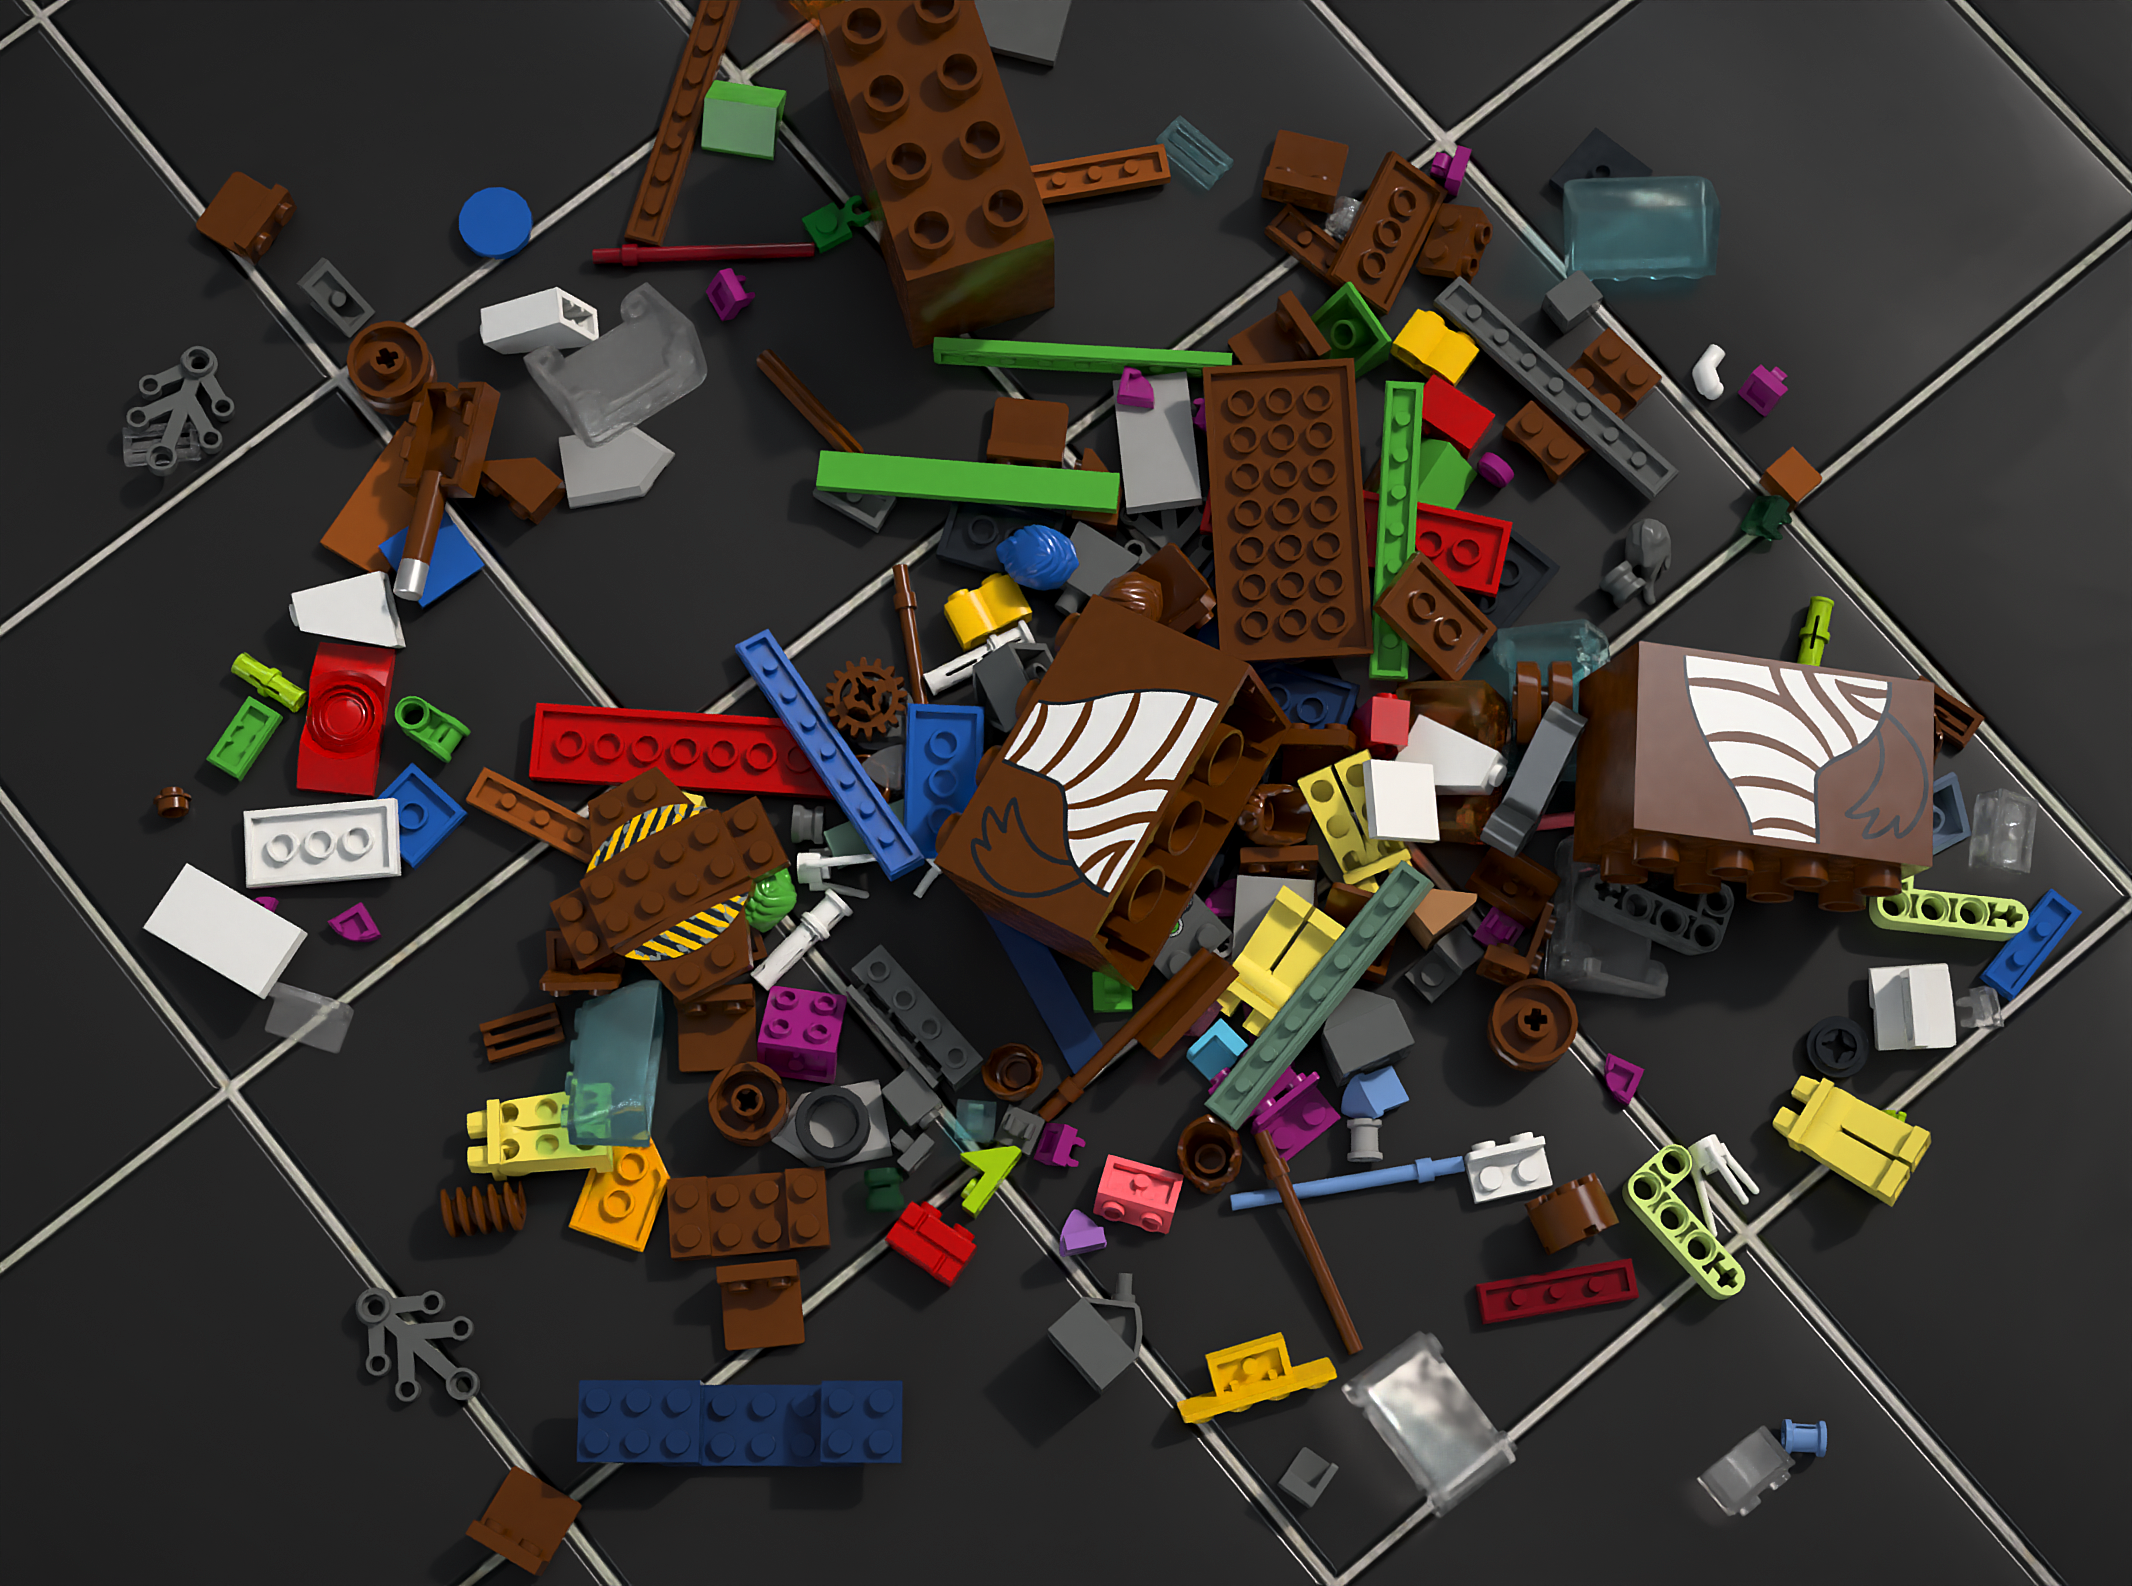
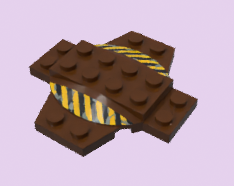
[549,767,791,1004]

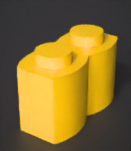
[1390,309,1479,388]
[944,573,1032,652]

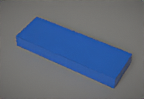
[1979,888,2082,1001]

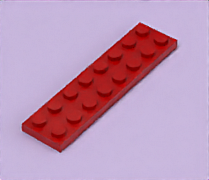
[1200,487,1513,598]
[529,703,841,800]

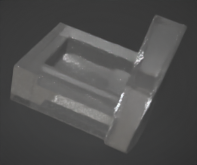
[861,744,905,800]

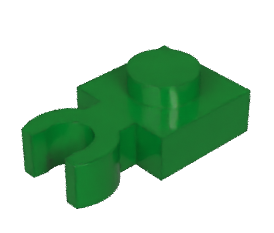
[802,195,872,254]

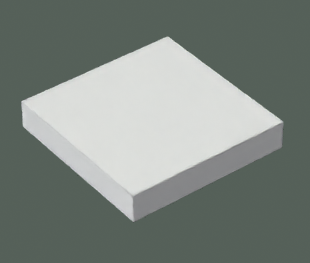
[1362,759,1440,843]

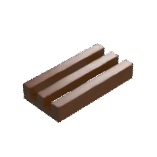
[1917,675,1985,751]
[479,1002,566,1063]

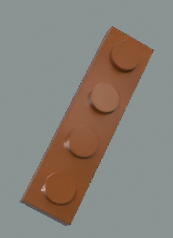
[1030,143,1171,204]
[466,767,593,865]

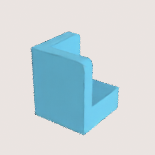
[1186,1018,1248,1081]

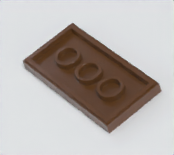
[1325,151,1448,316]

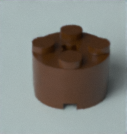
[708,1062,790,1147]
[1524,1172,1619,1256]

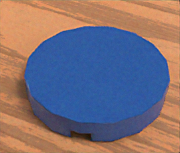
[459,187,533,260]

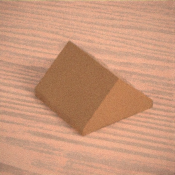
[1404,889,1477,951]

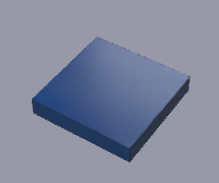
[378,509,485,609]
[376,762,469,870]

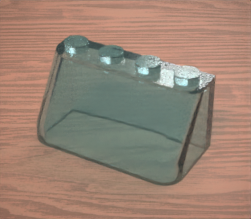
[1563,176,1721,281]
[560,979,665,1147]

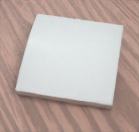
[1868,963,1956,1050]

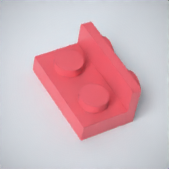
[1093,1154,1184,1234]

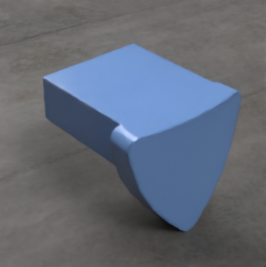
[1341,1065,1409,1119]

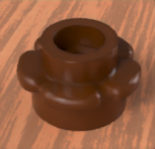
[153,787,192,818]

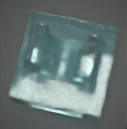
[954,1099,997,1143]

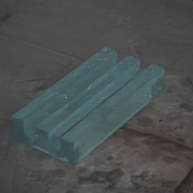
[1155,115,1234,190]

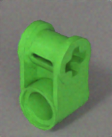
[395,696,471,763]

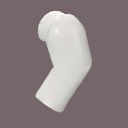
[1692,344,1725,400]

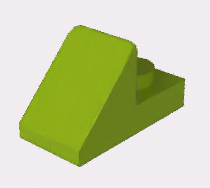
[960,1146,1022,1219]

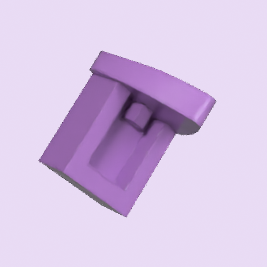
[1059,1209,1107,1257]

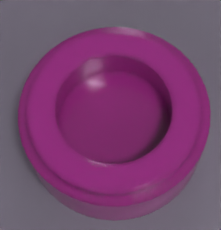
[1477,452,1514,488]

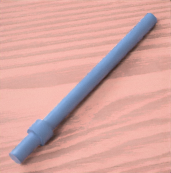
[1230,1156,1465,1211]

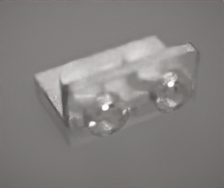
[1969,788,2038,875]

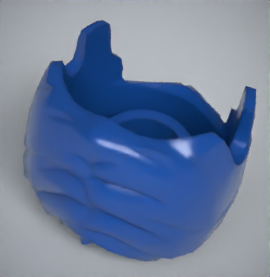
[996,524,1079,591]

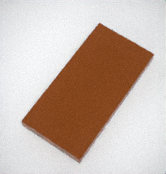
[320,421,416,577]

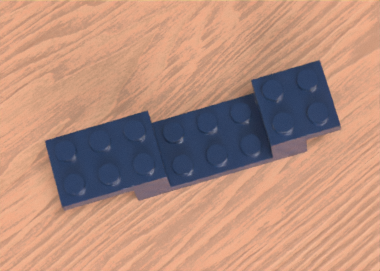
[577,1380,903,1467]

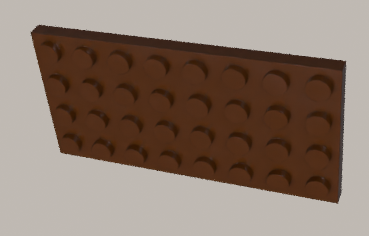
[1203,358,1374,664]

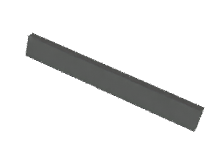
[1433,276,1679,501]

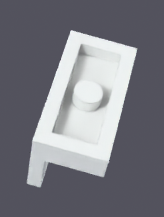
[1900,967,1954,1050]

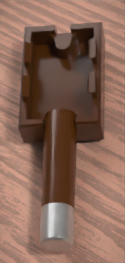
[393,382,501,601]

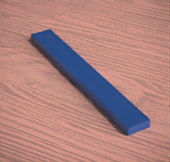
[735,629,924,882]

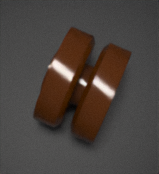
[346,321,438,416]
[1512,661,1573,745]
[1486,978,1578,1072]

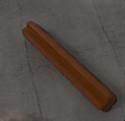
[756,349,864,454]

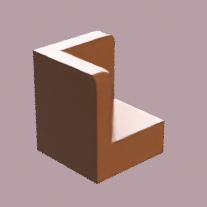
[1759,447,1823,513]

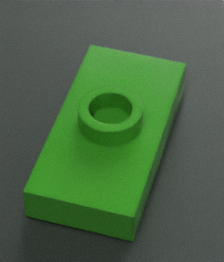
[206,696,283,781]

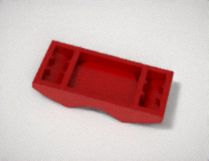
[297,642,396,798]

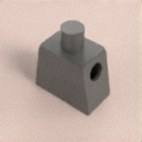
[1054,521,1140,617]

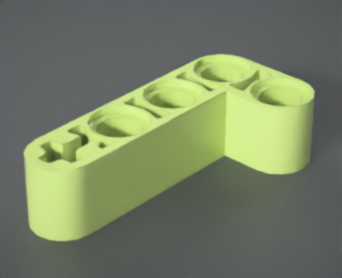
[1869,875,2029,941]
[1622,1144,1745,1300]

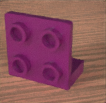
[757,986,847,1084]
[1250,1071,1341,1162]

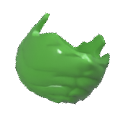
[745,868,797,933]

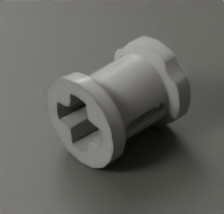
[1347,1118,1383,1162]

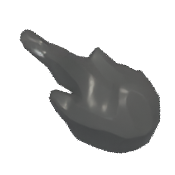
[1625,518,1671,605]

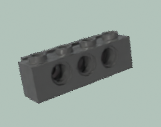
[845,944,984,1094]

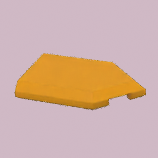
[568,1128,670,1253]

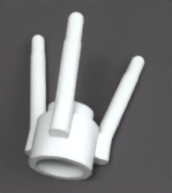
[797,847,876,899]
[1688,1134,1759,1237]

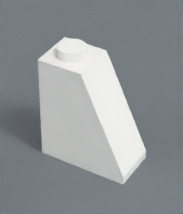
[480,287,599,355]
[289,571,406,649]
[1395,714,1508,795]

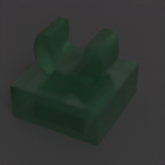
[1740,495,1793,541]

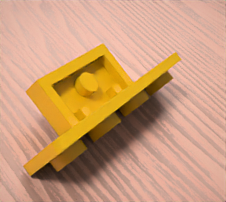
[1177,1332,1337,1424]

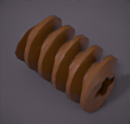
[440,1180,526,1238]

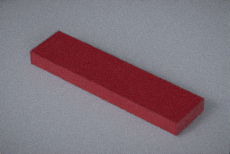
[1475,1258,1639,1325]

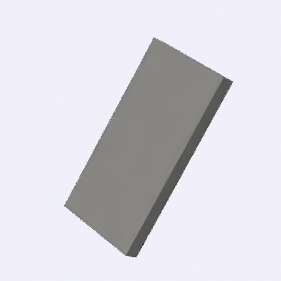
[1113,371,1203,514]

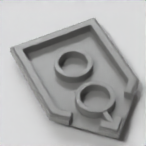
[559,425,675,509]
[771,1079,893,1169]

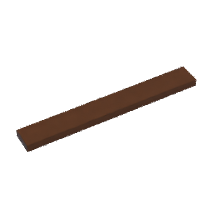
[624,0,741,247]

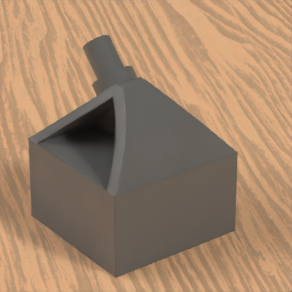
[973,642,1054,750]
[1318,988,1415,1088]
[1048,1273,1142,1396]

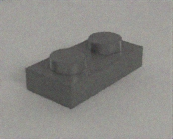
[813,487,897,533]

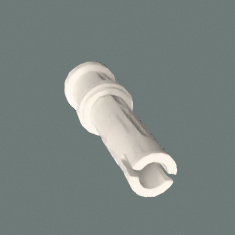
[923,619,1035,696]
[750,888,853,991]

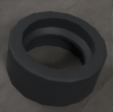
[795,1085,871,1164]

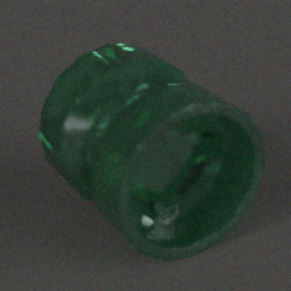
[864,1168,905,1213]

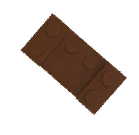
[1502,327,1663,485]
[667,1166,831,1262]

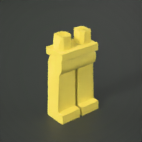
[1297,748,1413,893]
[1212,885,1346,1037]
[1773,1076,1931,1207]
[467,1086,613,1181]

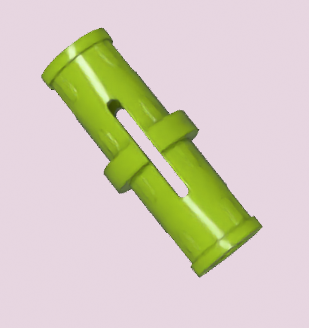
[1797,596,1834,666]
[231,652,308,713]

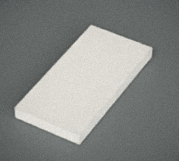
[244,798,401,889]
[143,863,308,999]

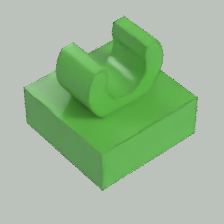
[1092,972,1132,1013]

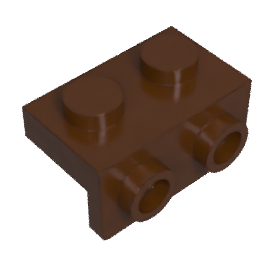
[1416,203,1493,284]
[1464,846,1562,929]

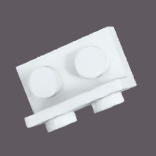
[1464,1132,1553,1204]

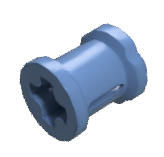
[1781,1419,1827,1457]

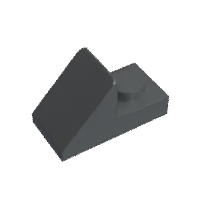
[296,257,375,338]
[1403,925,1485,1005]

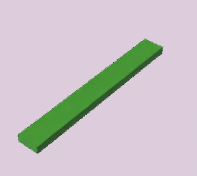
[933,337,1232,378]
[1369,381,1424,682]
[816,450,1120,513]

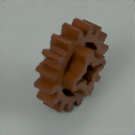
[824,657,908,742]

